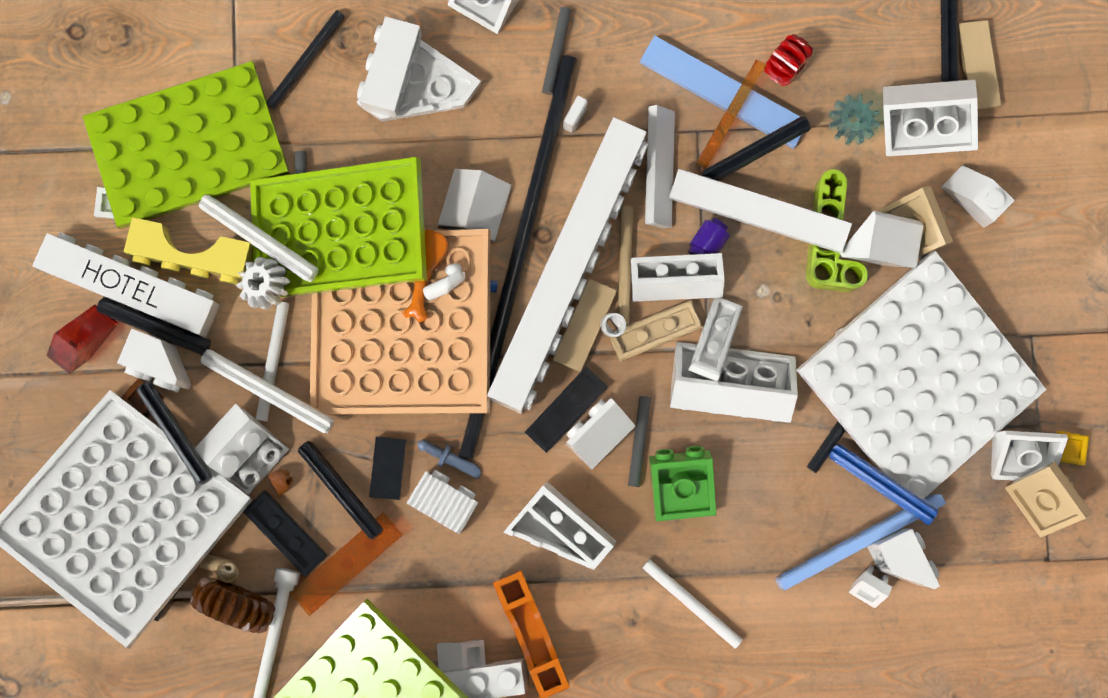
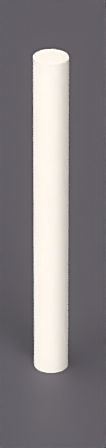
[255,302,290,422]
[642,559,743,648]

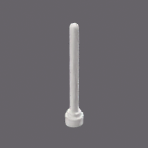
[253,568,300,698]

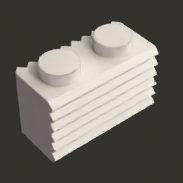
[407,470,479,534]

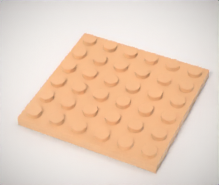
[310,229,491,415]

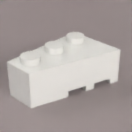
[504,482,616,570]

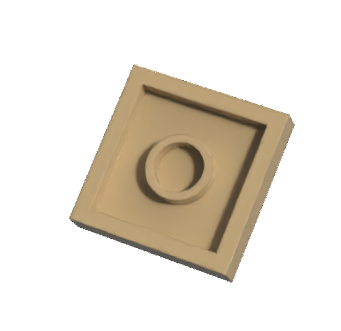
[880,186,953,258]
[1005,461,1092,538]

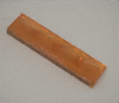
[290,512,403,616]

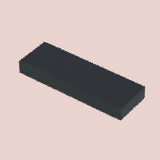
[524,366,608,453]
[243,490,328,577]

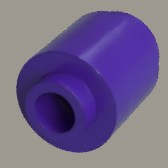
[688,218,730,255]

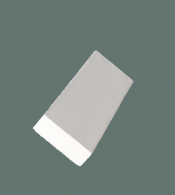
[689,297,743,381]

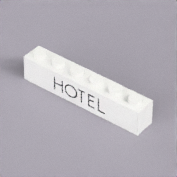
[32,232,220,338]

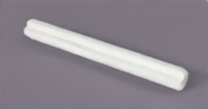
[199,195,319,282]
[201,349,334,433]

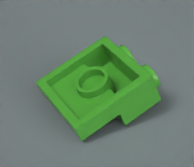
[649,446,716,522]

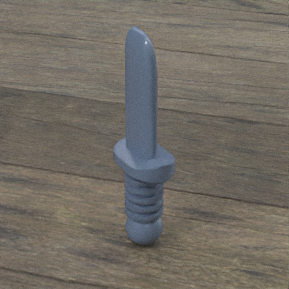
[418,439,481,479]

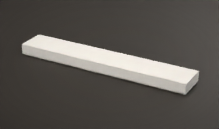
[669,169,852,254]

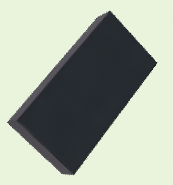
[369,437,407,500]

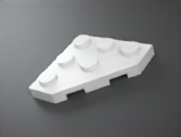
[357,40,481,122]

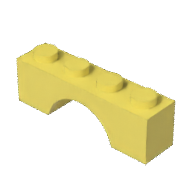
[124,217,253,285]

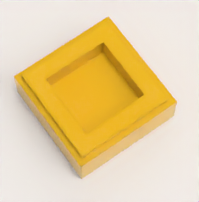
[1056,431,1089,466]

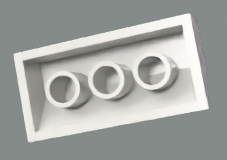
[670,342,798,423]

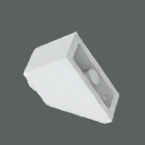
[941,165,1015,228]

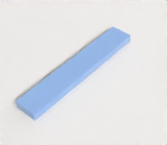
[640,35,809,149]
[775,494,946,591]

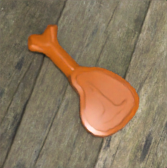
[402,230,449,323]

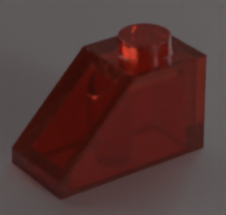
[46,304,118,374]

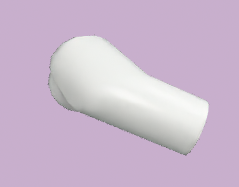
[423,263,465,301]

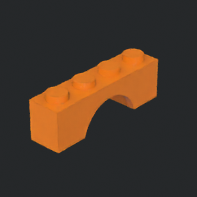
[493,569,570,698]

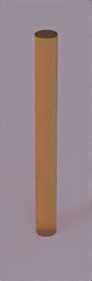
[696,59,766,169]

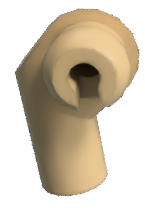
[200,554,239,583]

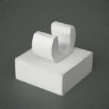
[849,566,892,608]

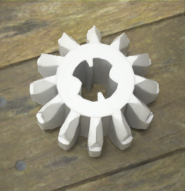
[236,257,290,310]

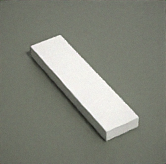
[645,105,675,229]

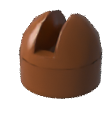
[267,469,293,496]

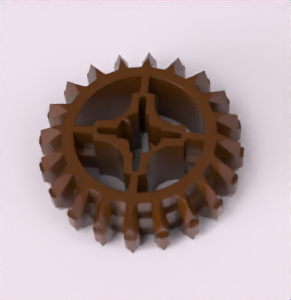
[190,577,276,634]

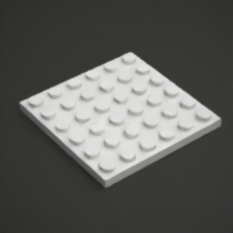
[796,251,1047,499]
[0,390,252,649]

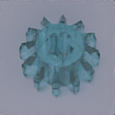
[828,94,880,145]

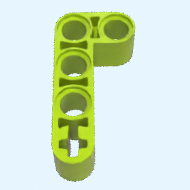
[806,169,868,292]

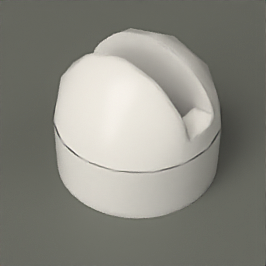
[600,313,626,337]

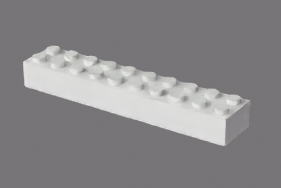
[487,117,649,414]

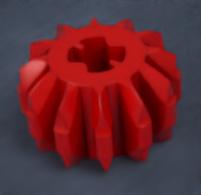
[764,34,813,86]

